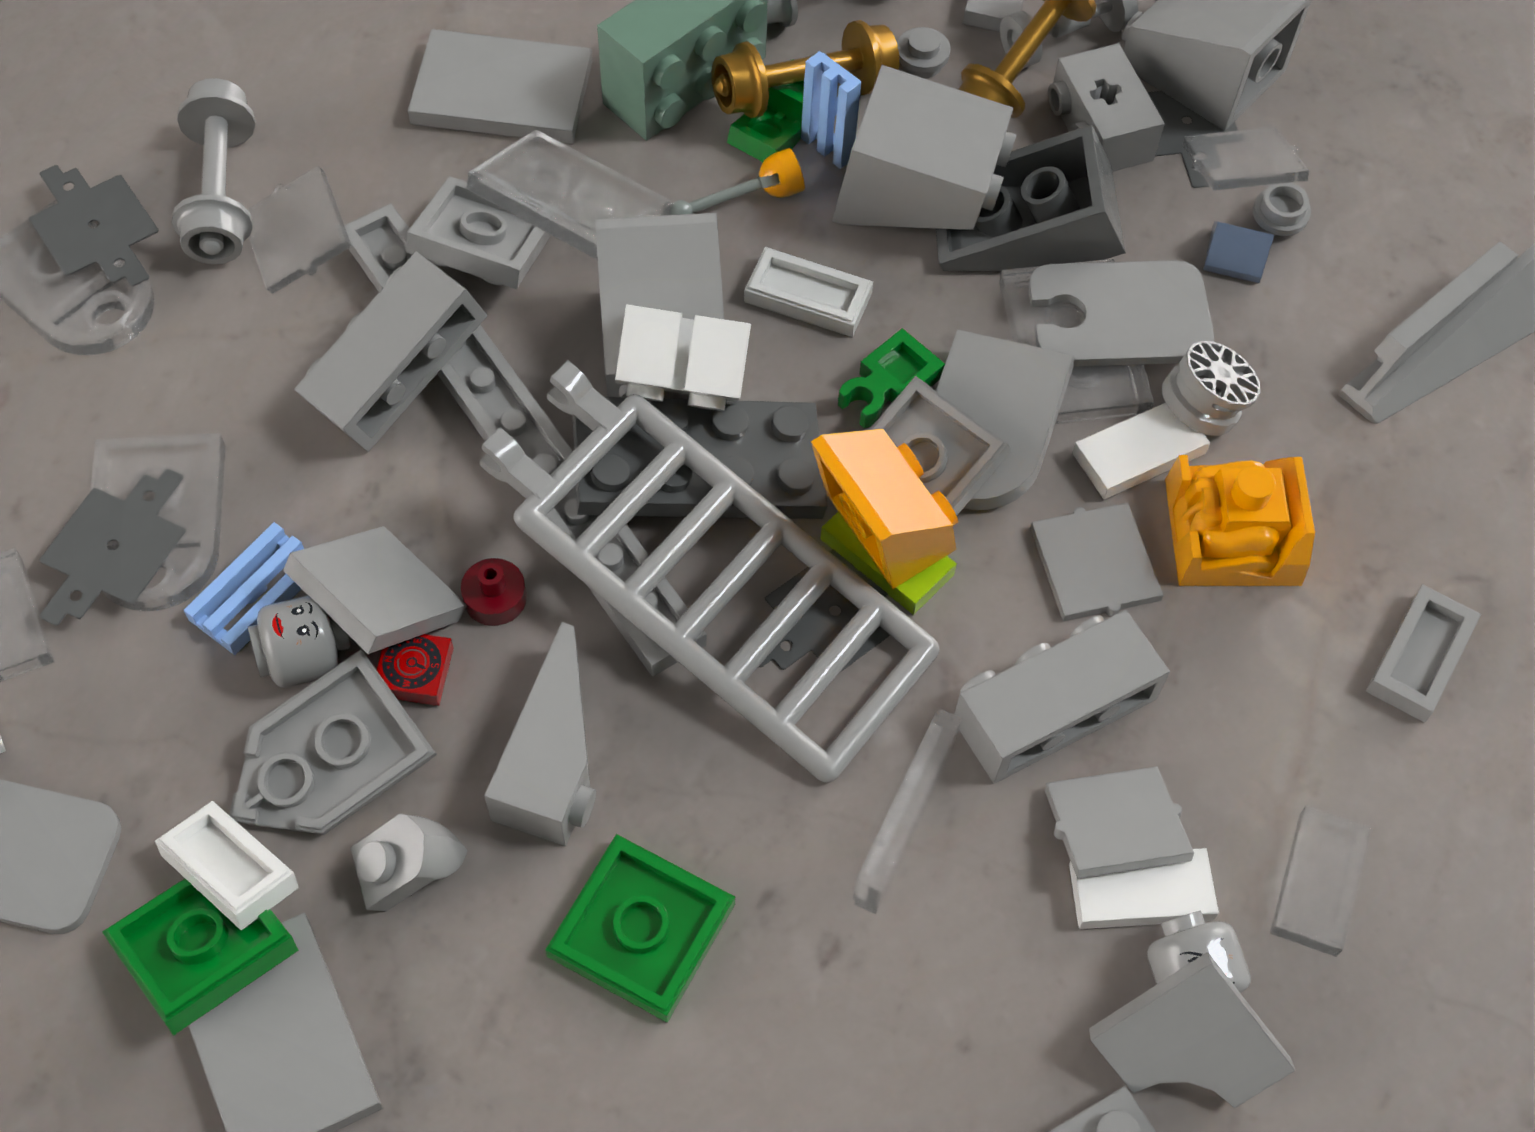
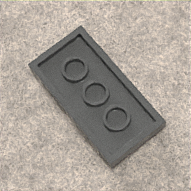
[573,397,828,519]

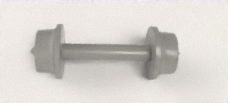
[172,78,256,264]

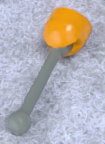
[670,148,805,215]

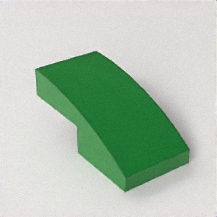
[727,59,804,162]

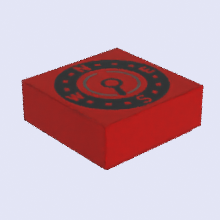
[377,634,454,706]

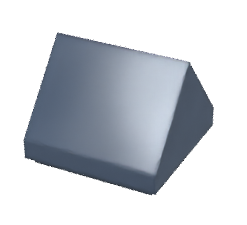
[1203,221,1274,283]

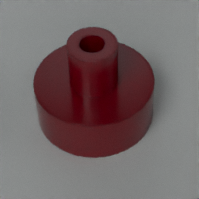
[461,558,527,626]

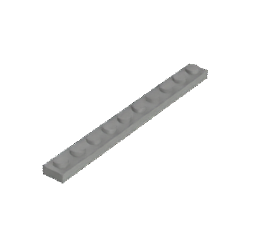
[340,204,707,677]

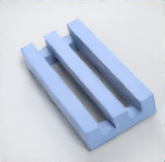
[801,51,861,169]
[183,522,304,655]

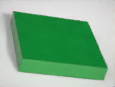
[545,834,736,1023]
[102,878,299,1036]

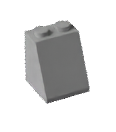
[1122,0,1312,131]
[832,65,1017,230]
[595,213,724,399]

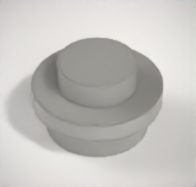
[897,27,951,79]
[1253,182,1311,236]

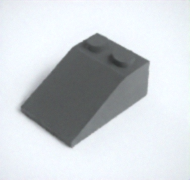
[936,124,1125,271]

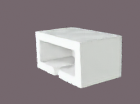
[615,304,751,411]

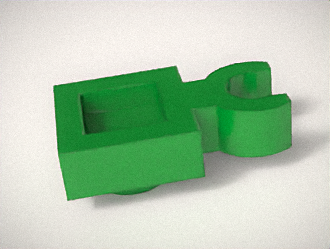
[838,328,945,429]

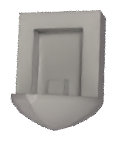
[350,814,468,911]

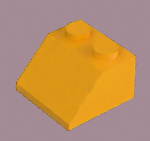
[811,429,959,589]

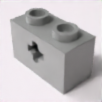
[1048,43,1165,171]

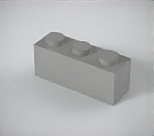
[294,251,488,452]
[953,610,1170,784]

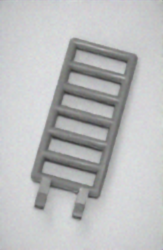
[479,360,939,782]

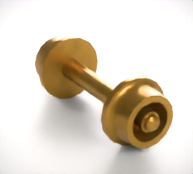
[958,0,1096,118]
[711,20,899,118]

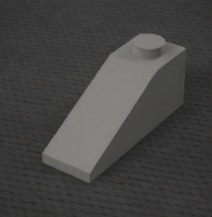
[484,622,596,846]

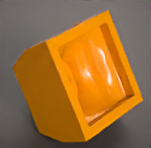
[1165,455,1315,586]

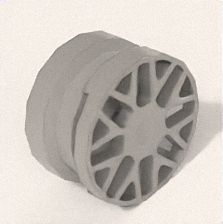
[1162,341,1261,436]

